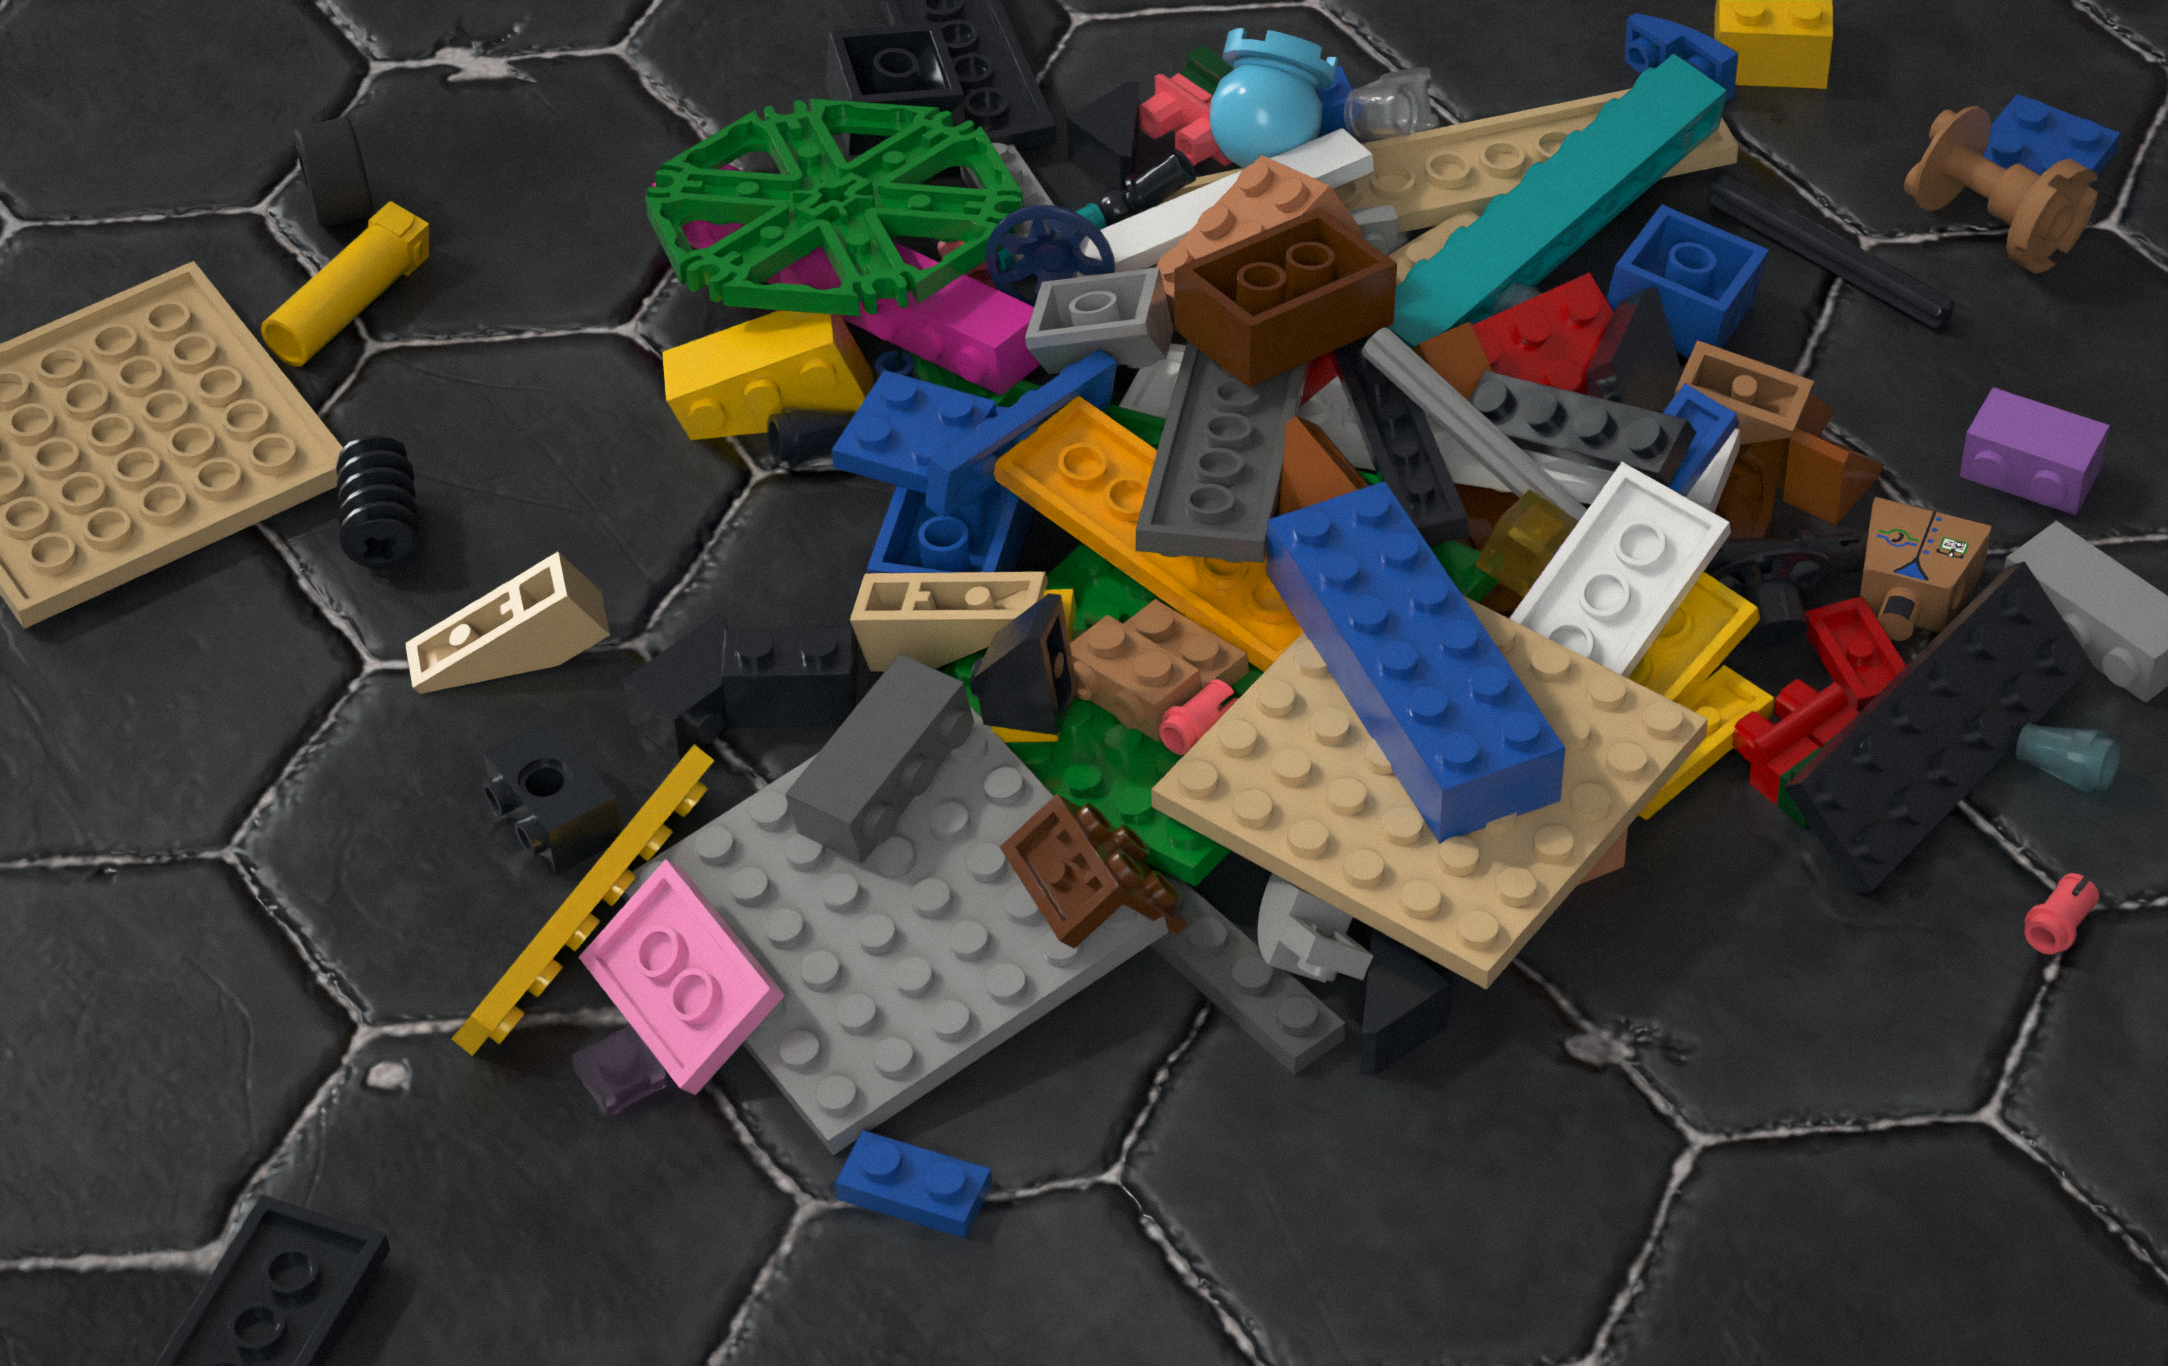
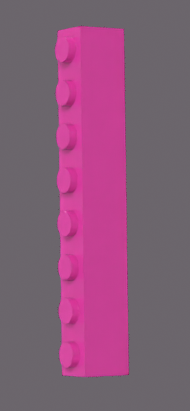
[652,164,1041,395]

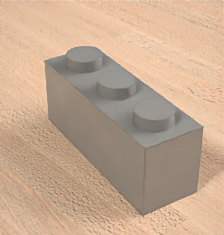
[2004,520,2168,703]

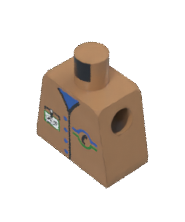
[1860,497,1992,641]

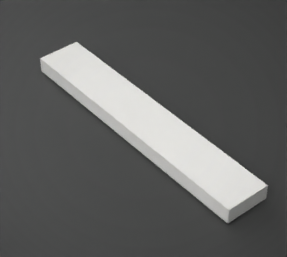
[1076,128,1374,277]

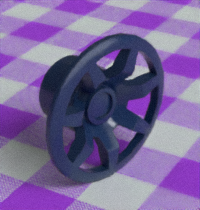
[986,205,1115,307]

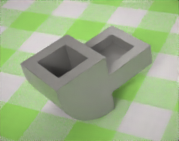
[1258,873,1373,983]

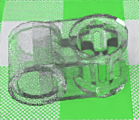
[1344,67,1439,140]

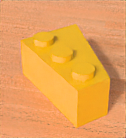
[662,310,875,440]

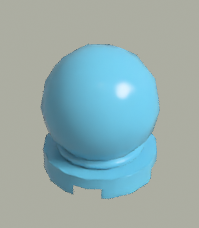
[1210,28,1339,169]

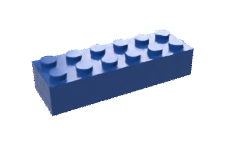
[1266,481,1565,844]

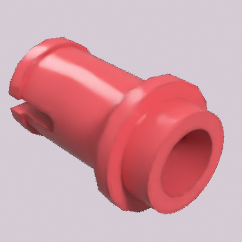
[1159,679,1238,755]
[2024,873,2099,954]

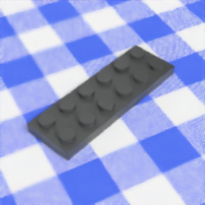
[1136,340,1311,563]

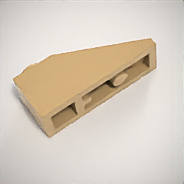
[405,552,610,694]
[850,572,1048,671]

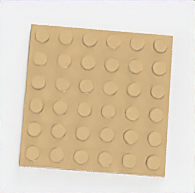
[0,261,343,629]
[1151,595,1708,990]

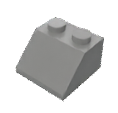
[1025,267,1173,374]

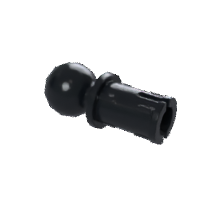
[1096,149,1197,227]

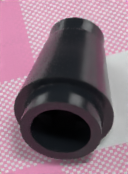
[767,407,856,467]

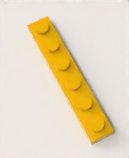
[452,744,715,1056]

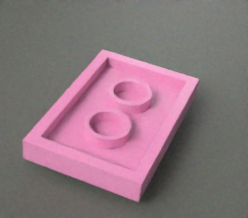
[579,859,785,1095]

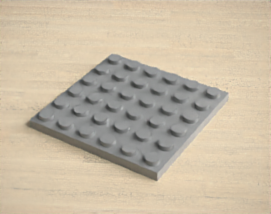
[622,706,1168,1155]

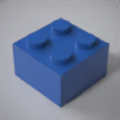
[1606,205,1769,359]

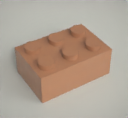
[1156,155,1364,322]

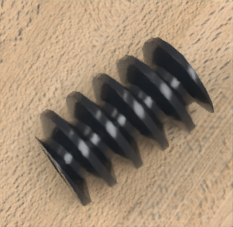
[336,435,419,570]

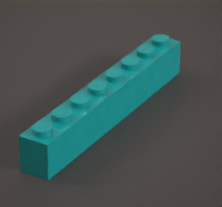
[1388,53,1727,349]

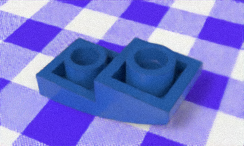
[1624,13,1738,103]

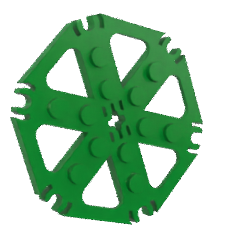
[645,98,1023,317]

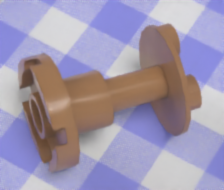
[1904,105,2098,274]

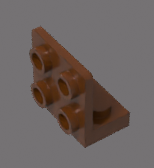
[1000,793,1188,949]

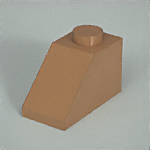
[1675,340,1814,445]

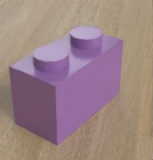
[1959,387,2110,515]

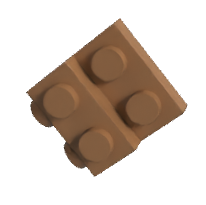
[1070,599,1249,743]

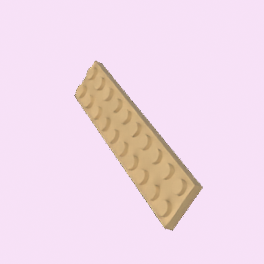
[1159,89,1738,233]

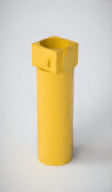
[261,201,429,367]

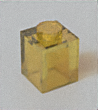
[1475,490,1579,597]

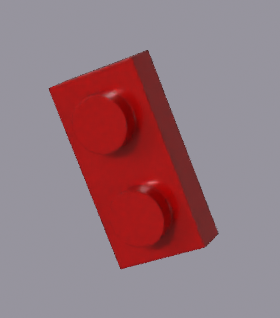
[1805,596,1906,713]

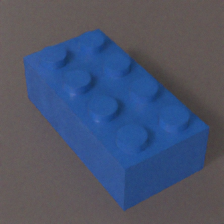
[867,406,1035,574]

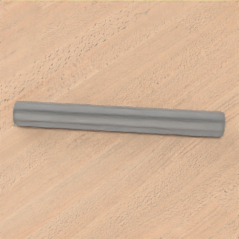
[1362,328,1587,540]

